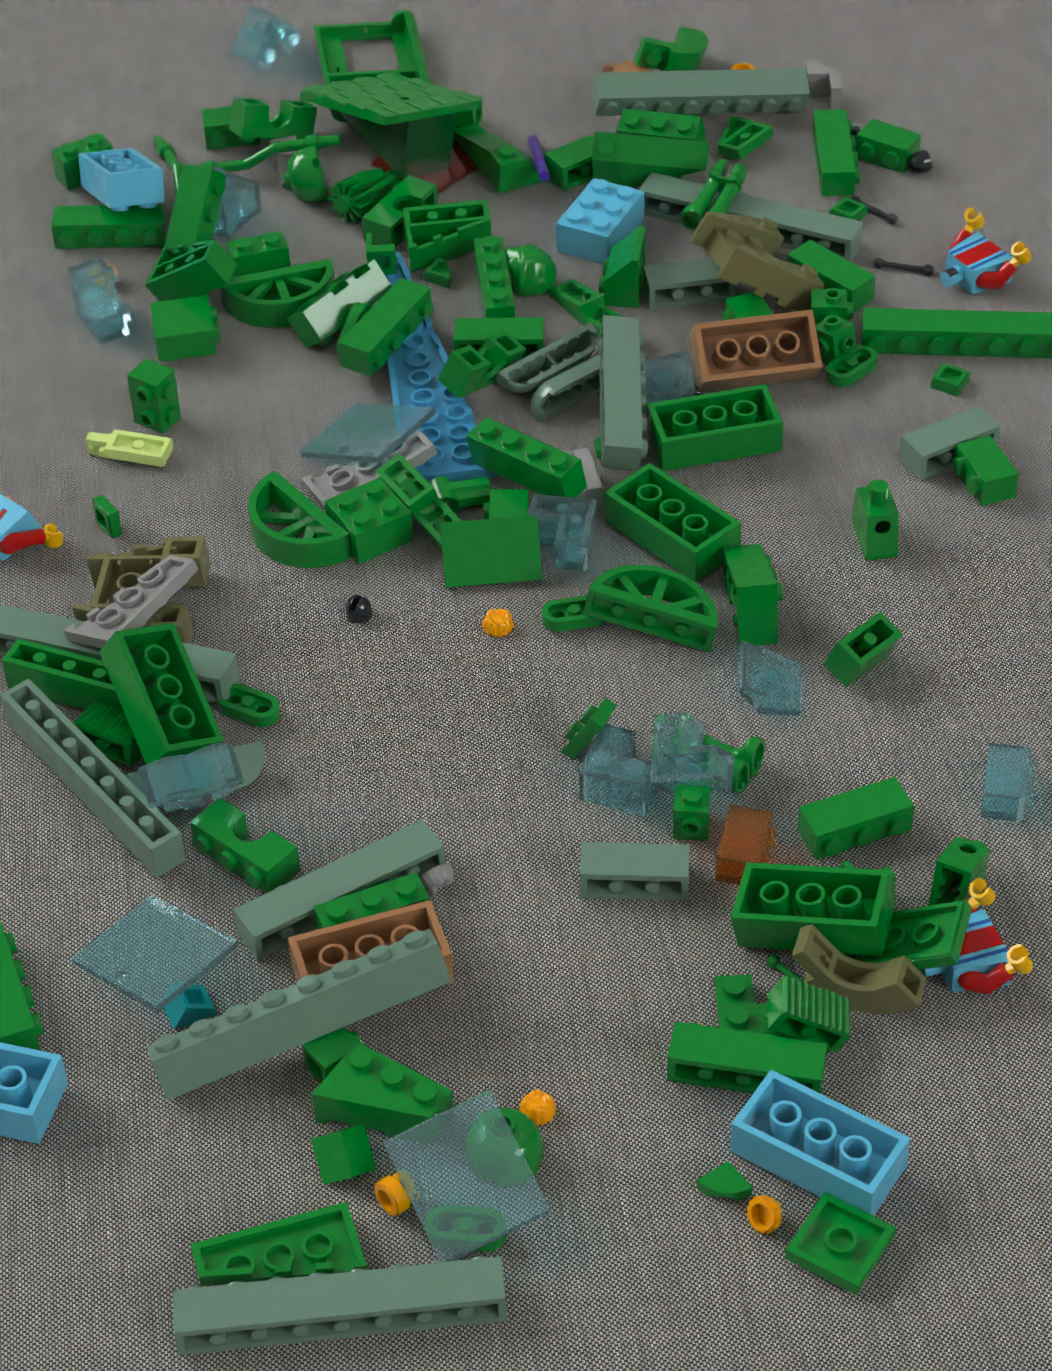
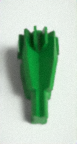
[328,168,405,223]

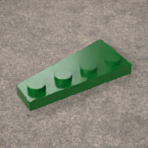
[190,1202,368,1286]

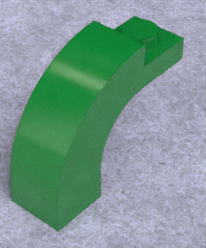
[634,26,708,71]

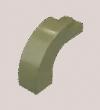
[792,924,927,1014]

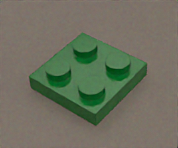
[785,1192,896,1295]

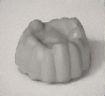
[420,863,454,894]

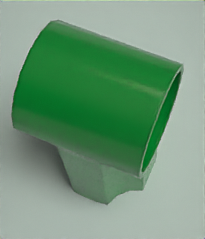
[429,477,490,514]

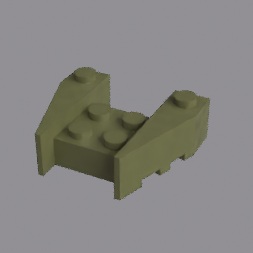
[689,212,825,311]
[72,536,211,644]

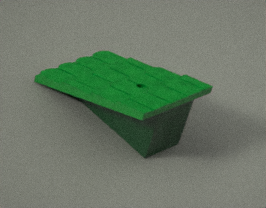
[300,73,482,179]

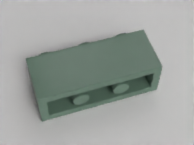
[643,258,736,310]
[899,405,1000,480]
[579,842,690,901]

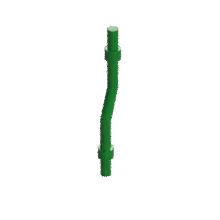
[182,134,341,173]
[153,135,182,194]

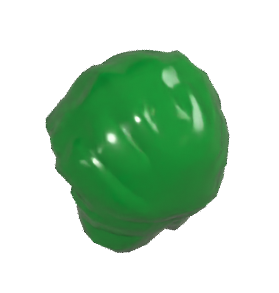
[505,244,557,297]

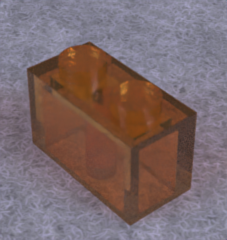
[716,805,778,885]

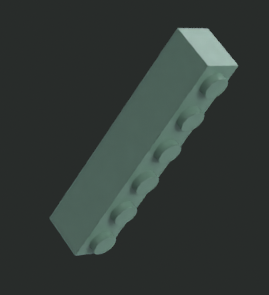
[599,315,648,470]
[233,819,445,961]

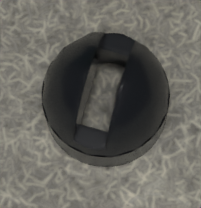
[909,150,932,174]
[345,595,372,623]

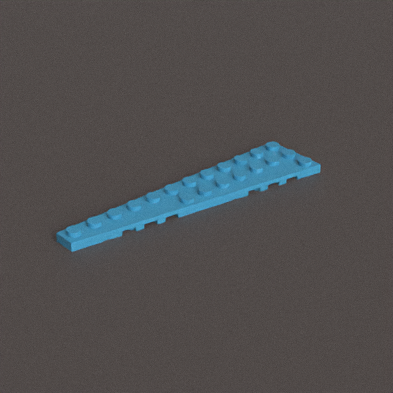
[378,253,498,482]

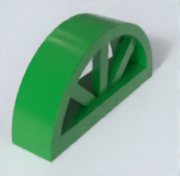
[220,258,335,328]
[248,470,351,568]
[583,565,718,652]

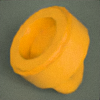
[374,1171,415,1217]

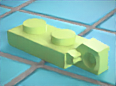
[85,429,174,467]

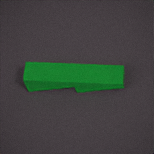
[548,279,623,340]
[375,453,462,551]

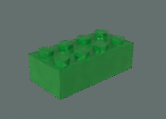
[647,384,783,471]
[604,463,741,582]
[99,623,224,769]
[731,862,896,956]

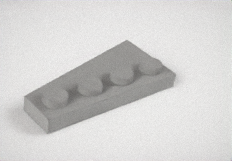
[301,430,438,510]
[63,555,198,649]

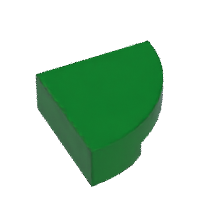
[423,257,452,288]
[696,1161,753,1201]

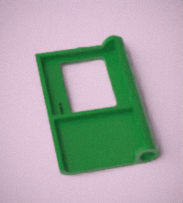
[313,10,432,122]

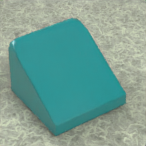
[163,984,217,1029]

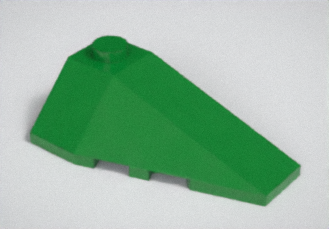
[453,123,543,193]
[592,131,710,188]

